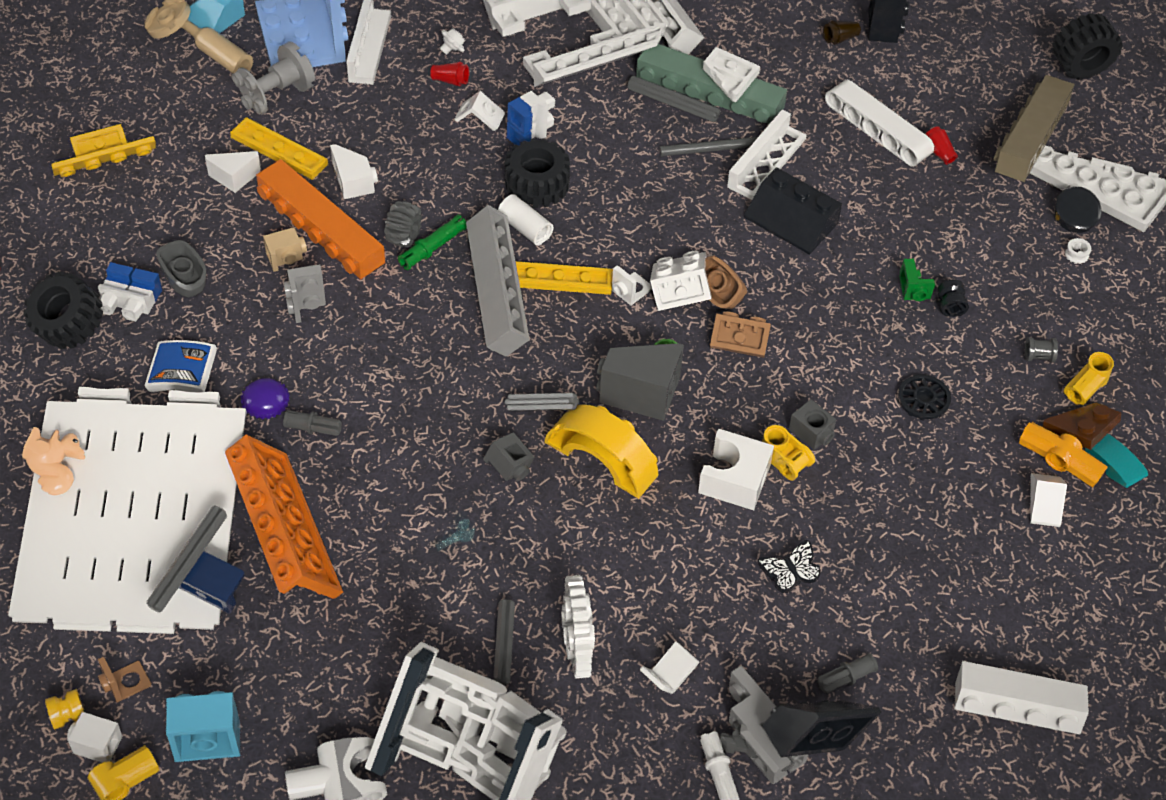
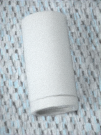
[498,194,554,246]

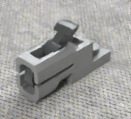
[720,666,808,784]

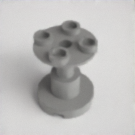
[232,42,315,115]

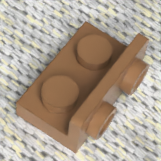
[710,312,771,358]

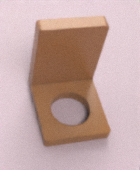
[98,656,151,702]

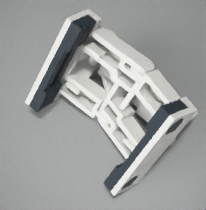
[365,642,567,800]

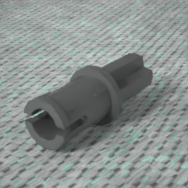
[283,409,342,436]
[817,653,878,693]

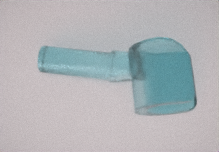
[435,519,475,551]

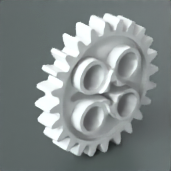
[561,575,595,678]

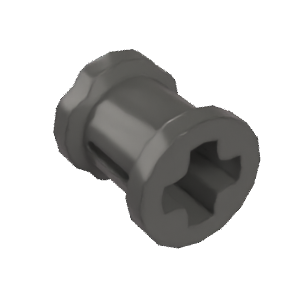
[1025,337,1058,363]

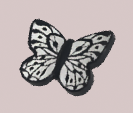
[757,540,821,593]

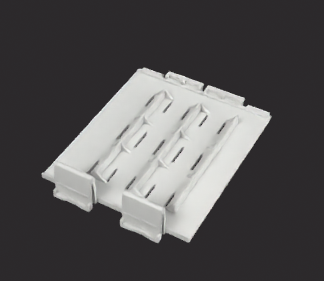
[8,387,247,634]

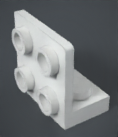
[650,251,712,311]

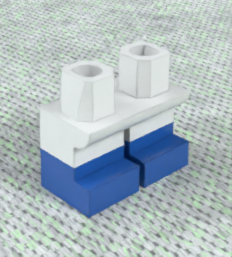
[507,91,555,145]
[98,262,162,322]

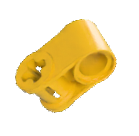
[762,425,815,481]

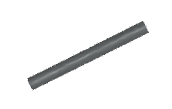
[659,137,758,157]

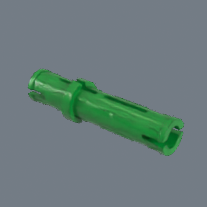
[398,215,467,270]

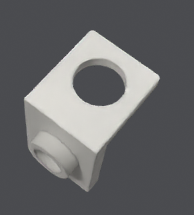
[454,91,505,131]
[612,265,652,305]
[640,642,699,694]

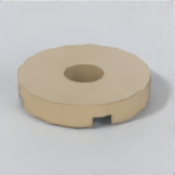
[145,0,191,39]

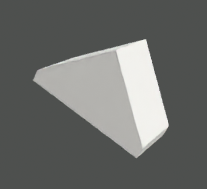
[205,151,261,193]
[1030,473,1067,527]

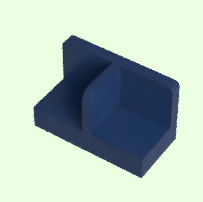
[179,551,245,614]

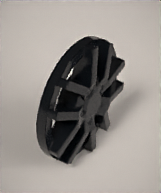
[898,375,951,421]

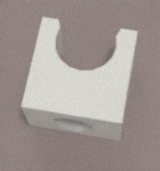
[698,429,774,510]

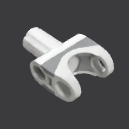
[285,737,387,800]

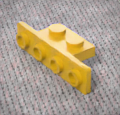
[51,124,156,177]

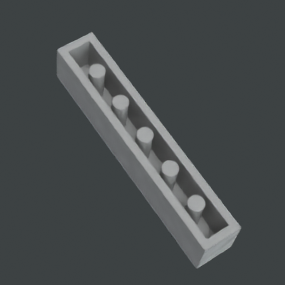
[466,205,530,356]

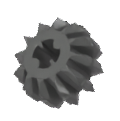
[384,201,422,247]

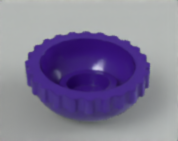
[241,378,290,419]

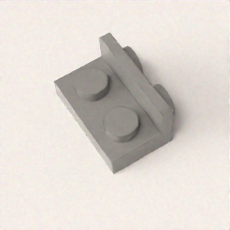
[283,264,326,323]

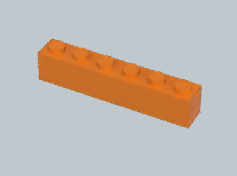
[256,159,385,279]

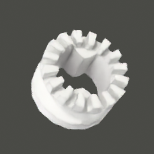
[1065,238,1091,264]

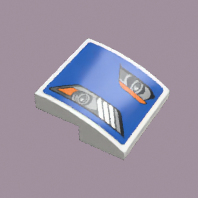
[145,340,217,393]

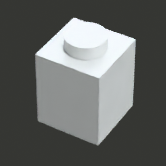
[67,712,122,763]

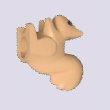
[22,427,85,495]

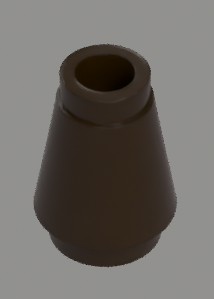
[823,21,861,45]

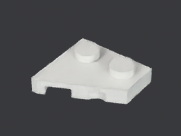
[703,47,760,102]

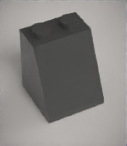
[596,343,684,421]

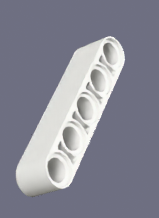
[825,80,934,166]

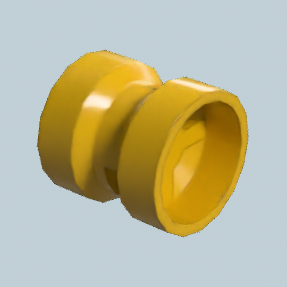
[45,689,84,730]

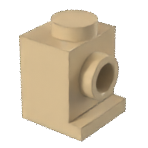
[263,227,307,272]

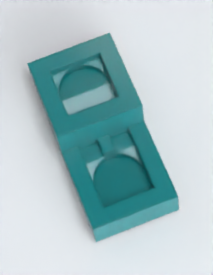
[1085,434,1148,488]

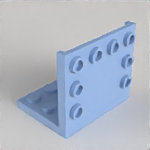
[255,0,348,67]

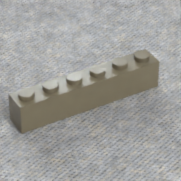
[994,75,1075,182]

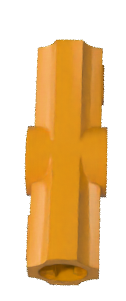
[1019,422,1108,488]

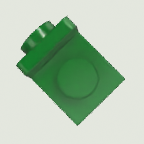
[899,259,935,301]

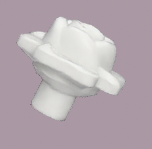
[440,29,465,55]

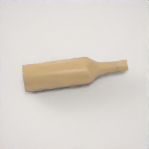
[181,20,253,73]

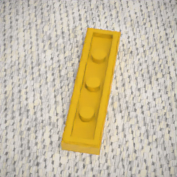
[230,117,328,180]
[515,261,613,295]

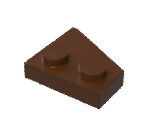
[1043,403,1121,450]

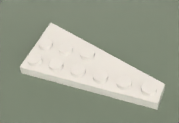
[1030,146,1166,232]

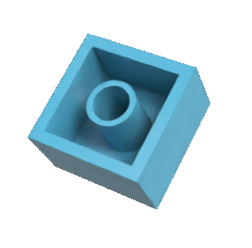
[166,691,240,762]

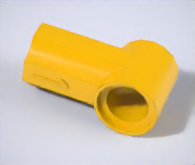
[1064,352,1114,405]
[88,745,160,800]

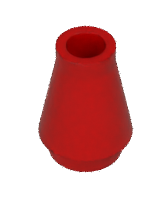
[431,62,469,87]
[925,126,958,165]

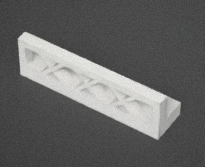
[347,0,391,85]
[727,110,806,200]

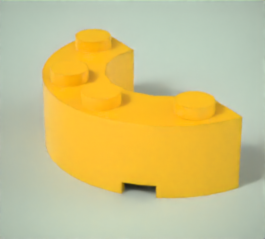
[545,405,658,499]

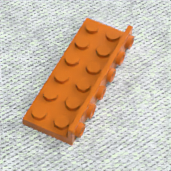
[225,434,343,599]

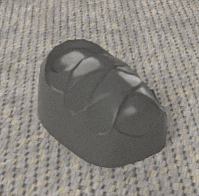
[157,240,206,298]

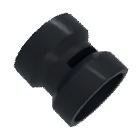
[937,280,969,317]

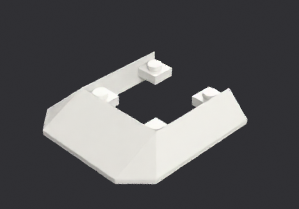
[483,0,668,87]

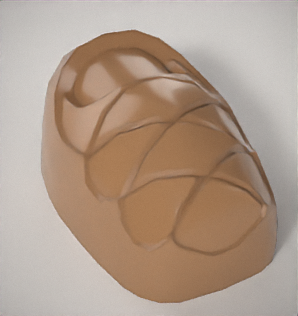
[705,256,747,309]

